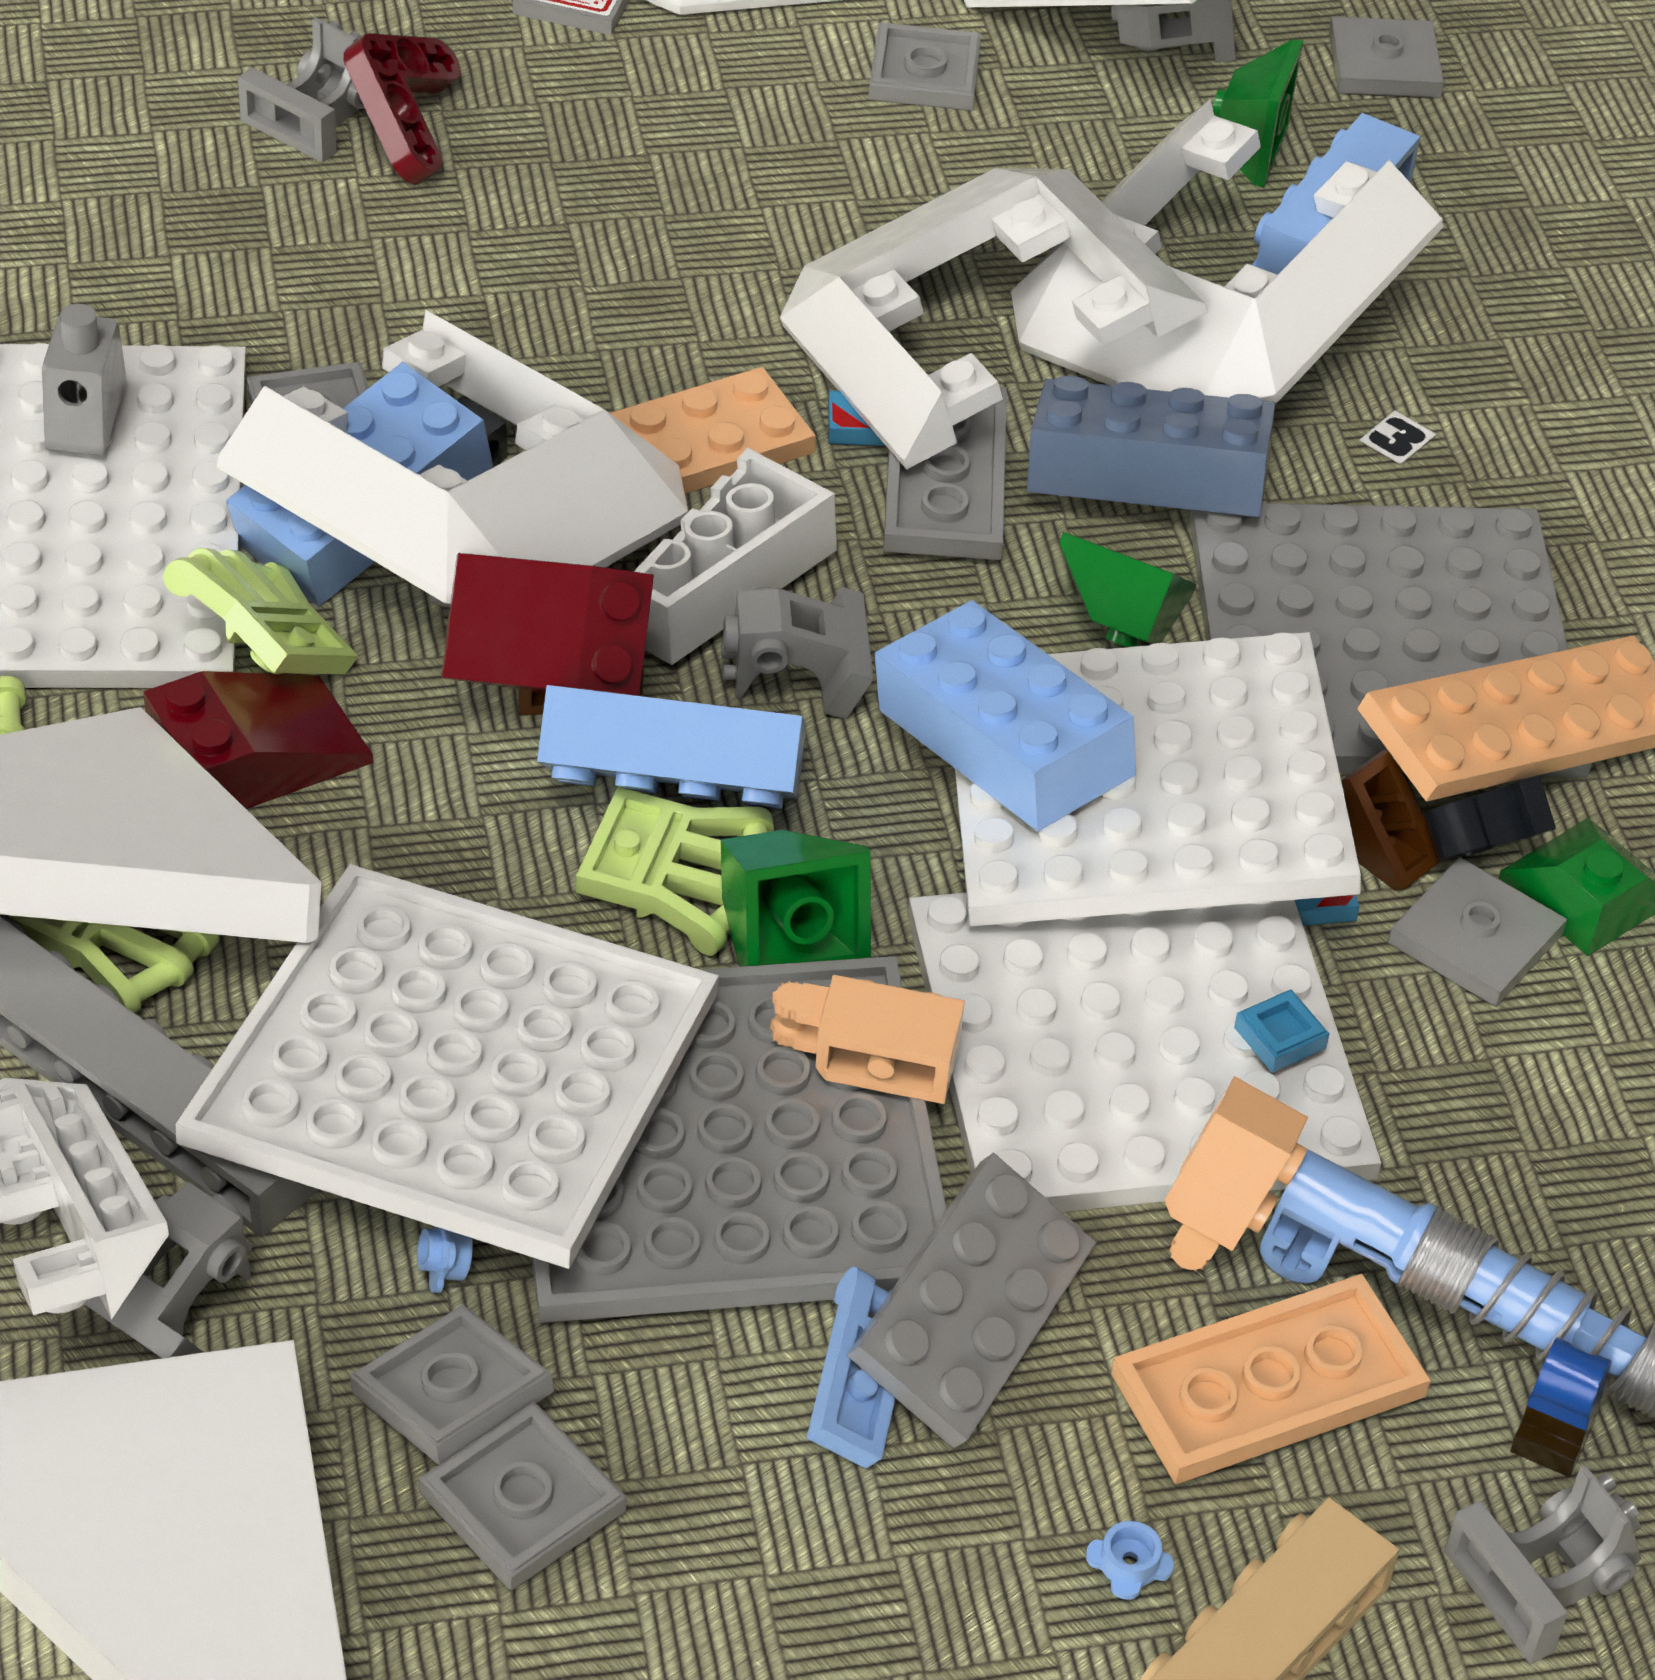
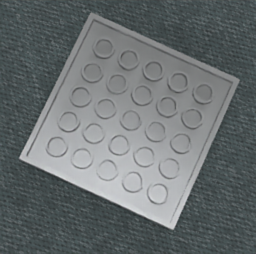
[1189,503,1592,777]
[532,956,947,1323]

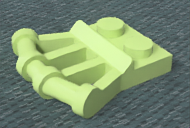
[164,548,359,675]
[575,787,774,956]
[8,915,219,1013]

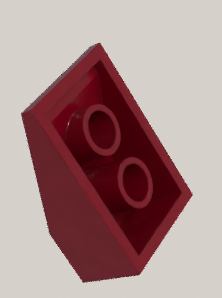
[441,553,654,696]
[143,671,373,809]

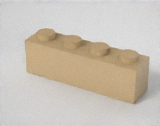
[1141,1497,1400,1680]

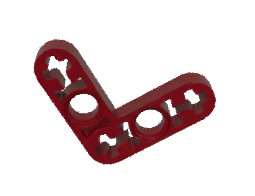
[343,33,461,185]

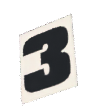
[1359,411,1436,464]

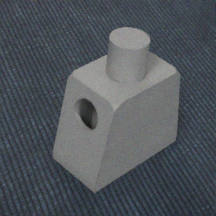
[42,304,126,455]

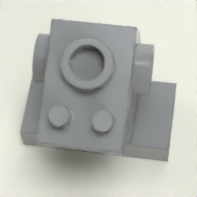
[1111,0,1236,63]
[238,17,365,163]
[721,587,874,719]
[84,1182,252,1358]
[1444,1465,1642,1664]

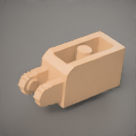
[770,975,965,1104]
[1164,1076,1308,1272]

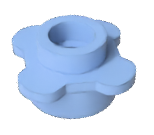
[417,1226,473,1293]
[1086,1521,1174,1600]

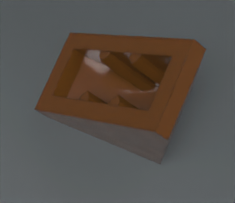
[1341,750,1441,891]

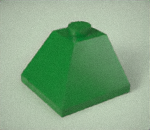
[1212,39,1304,188]
[1059,532,1197,647]
[1498,817,1655,956]
[721,830,871,967]

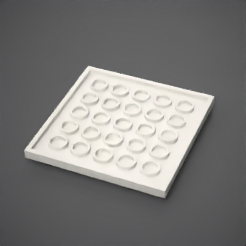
[954,632,1361,926]
[176,864,719,1269]
[907,892,1381,1212]

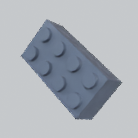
[1027,376,1276,517]

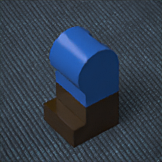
[1510,1337,1612,1478]

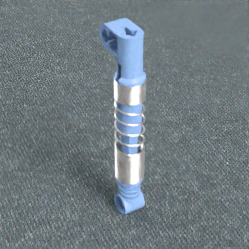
[1260,1149,1655,1419]

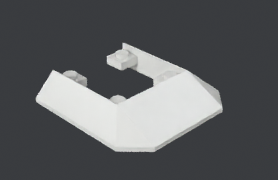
[1011,99,1444,403]
[780,168,1207,470]
[217,310,688,603]
[0,1078,169,1320]

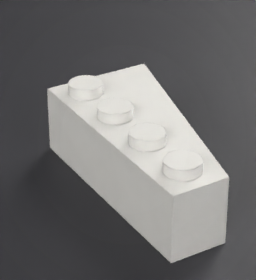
[634,447,837,665]

